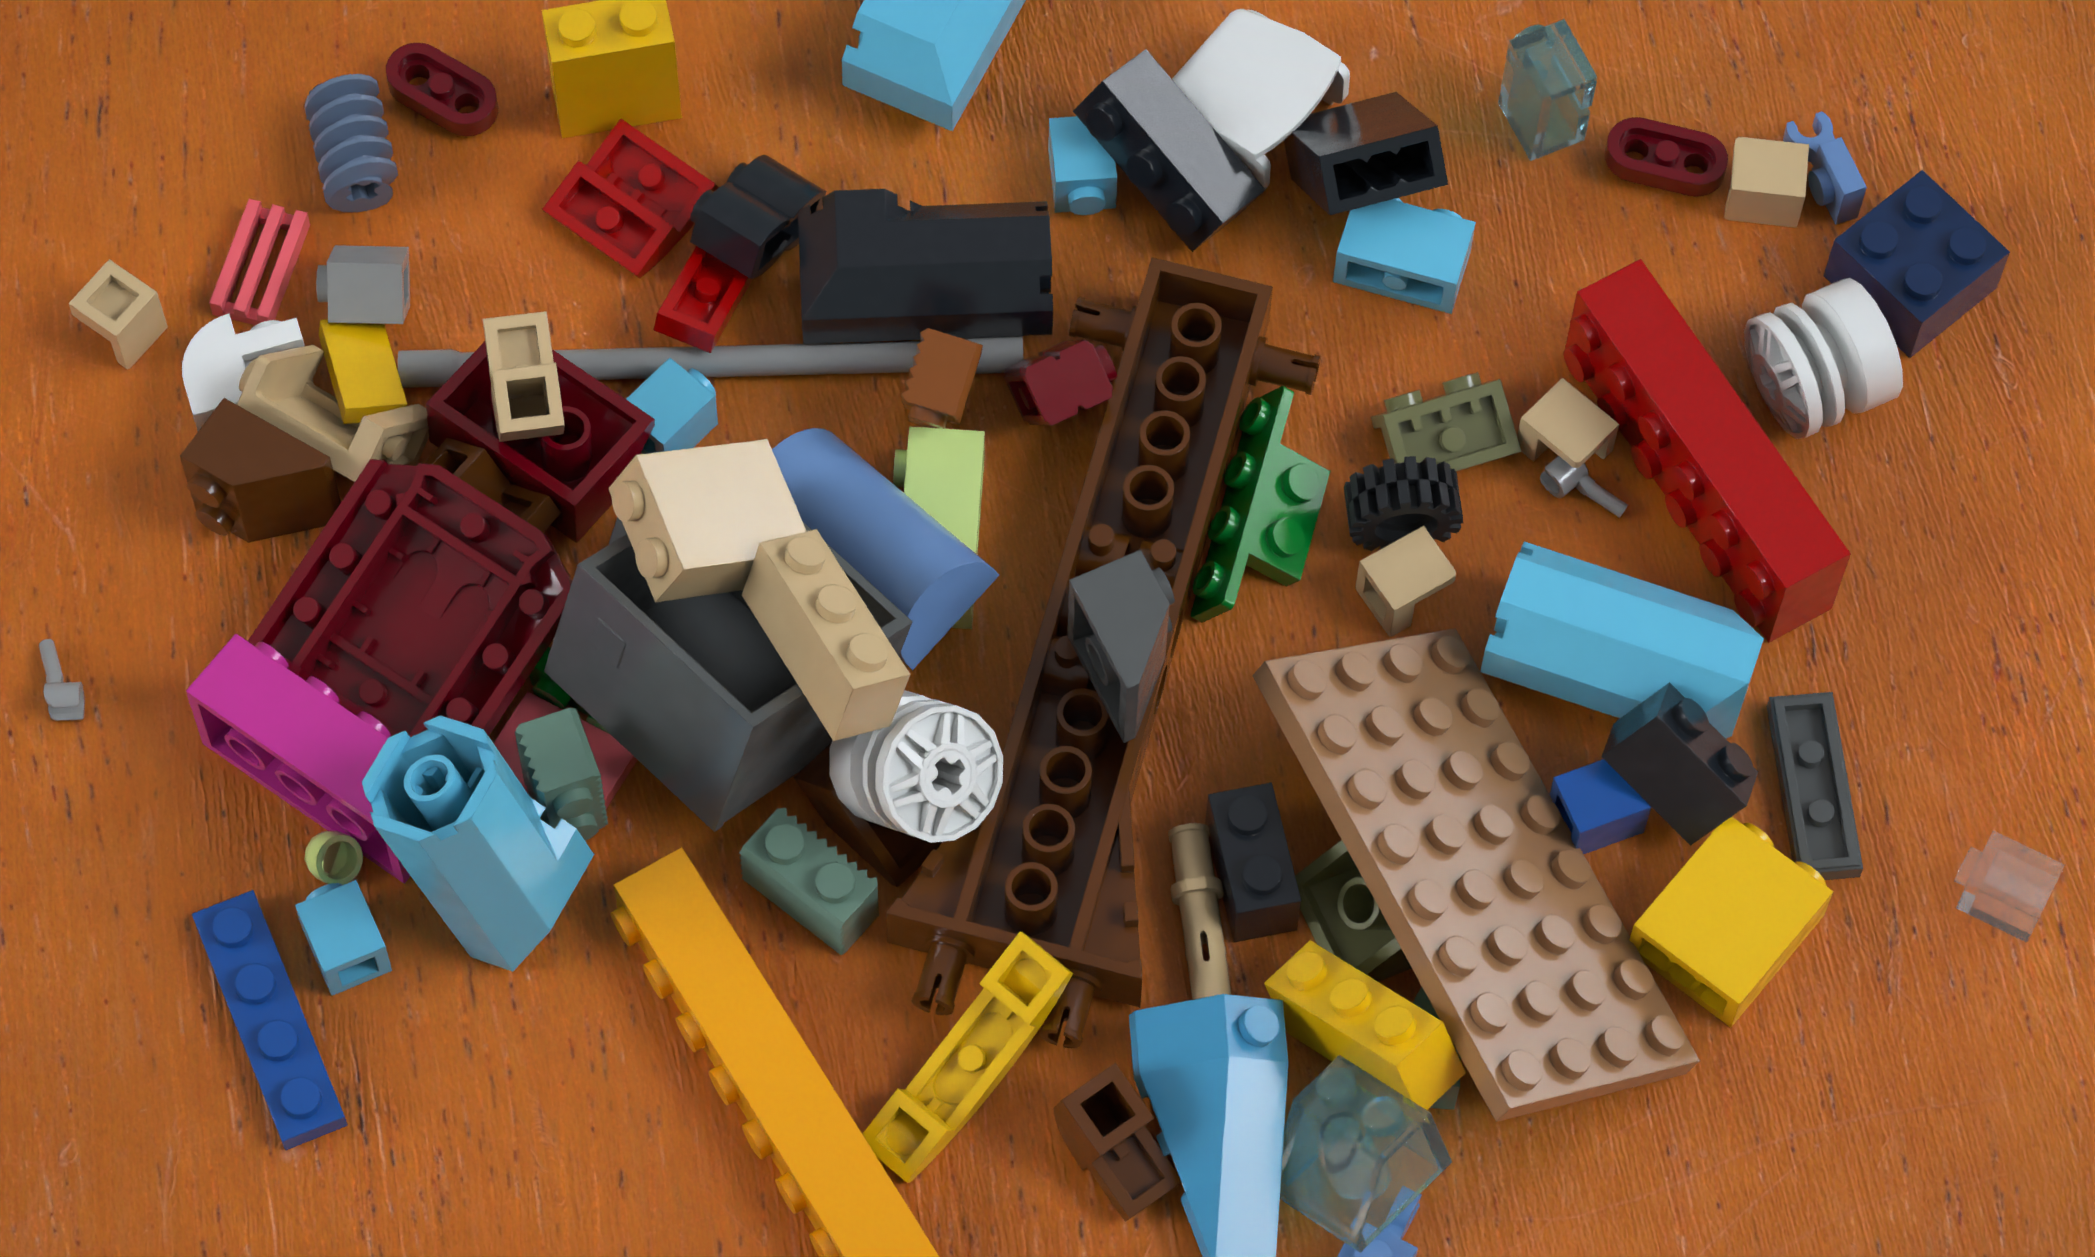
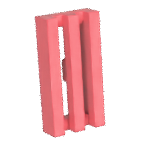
[209,199,310,325]

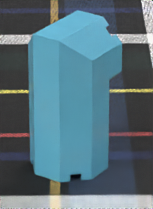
[841,0,1026,131]
[1480,541,1764,739]
[362,715,594,972]

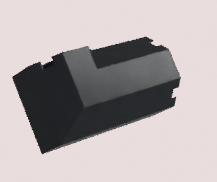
[798,189,1053,344]

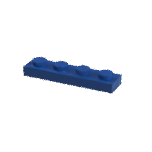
[192,890,348,1151]

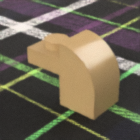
[483,311,565,442]

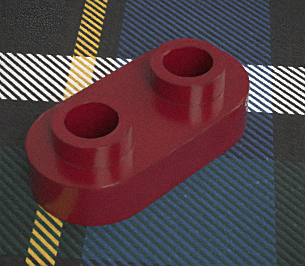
[386,43,498,136]
[1605,117,1728,197]

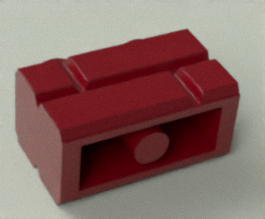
[1004,340,1117,426]

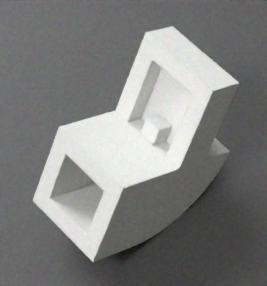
[182,314,305,431]

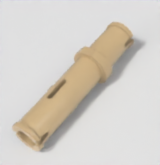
[1168,823,1231,1000]

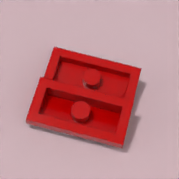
[542,119,719,279]

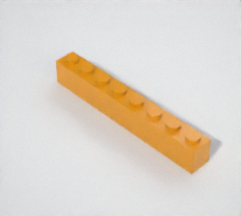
[610,847,939,1257]

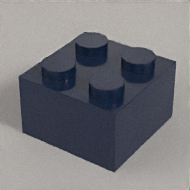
[1823,170,2010,358]

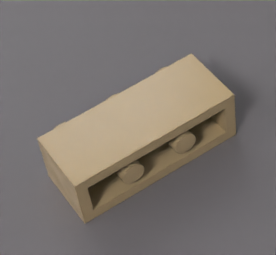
[742,529,911,741]

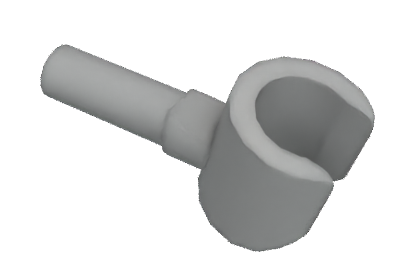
[1540,456,1628,518]
[39,639,85,721]

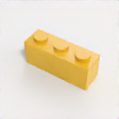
[1264,940,1466,1117]

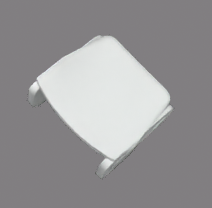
[1172,9,1350,190]

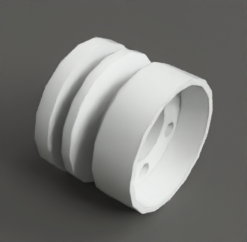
[1744,278,1903,439]
[829,690,1003,843]

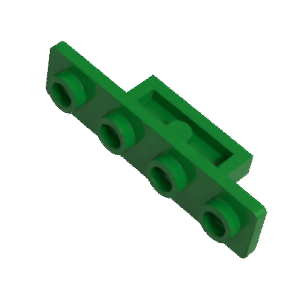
[1190,386,1331,623]

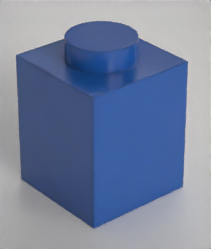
[1550,759,1651,854]

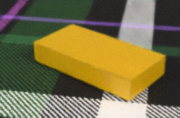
[319,319,407,424]

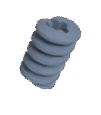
[304,74,398,212]

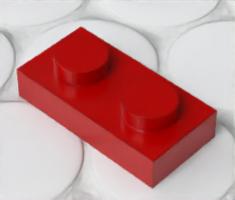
[653,246,753,353]

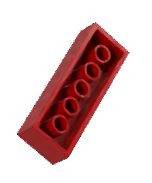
[1563,259,1851,643]

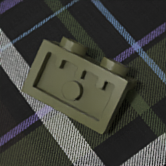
[1371,372,1522,471]

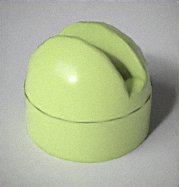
[304,831,363,885]

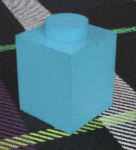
[1048,116,1117,215]
[626,358,718,454]
[295,880,392,996]

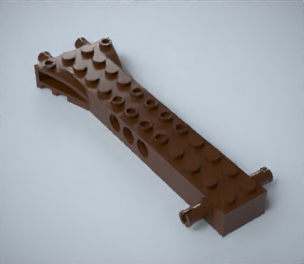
[886,257,1321,1048]

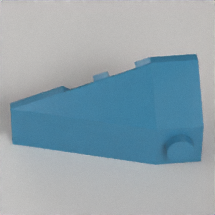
[1129,994,1289,1257]

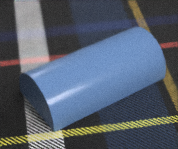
[772,428,999,670]

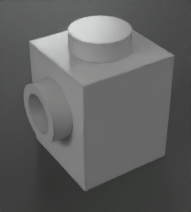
[316,245,410,324]

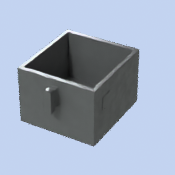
[544,517,913,832]

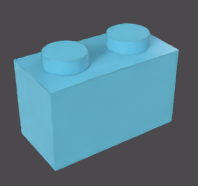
[1333,198,1476,314]

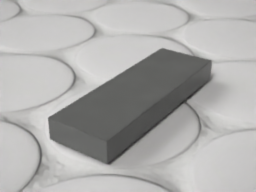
[1766,692,1863,880]

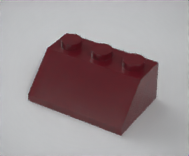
[426,341,655,543]

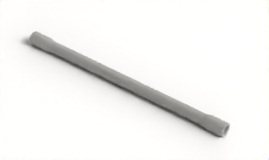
[398,336,1023,388]

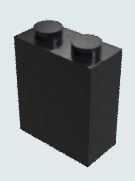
[1284,92,1448,215]

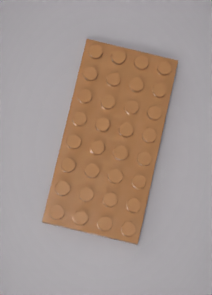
[1252,628,1700,1122]

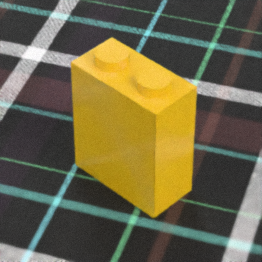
[542,0,682,138]
[1629,817,1834,1028]

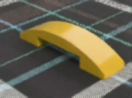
[862,931,1073,1183]

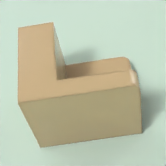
[1724,137,1809,228]
[68,259,168,369]
[1517,378,1619,468]
[1355,526,1456,637]

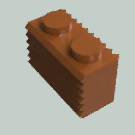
[901,328,983,429]

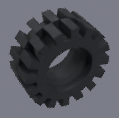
[1344,456,1463,551]

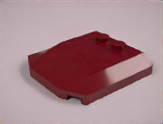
[248,459,573,737]

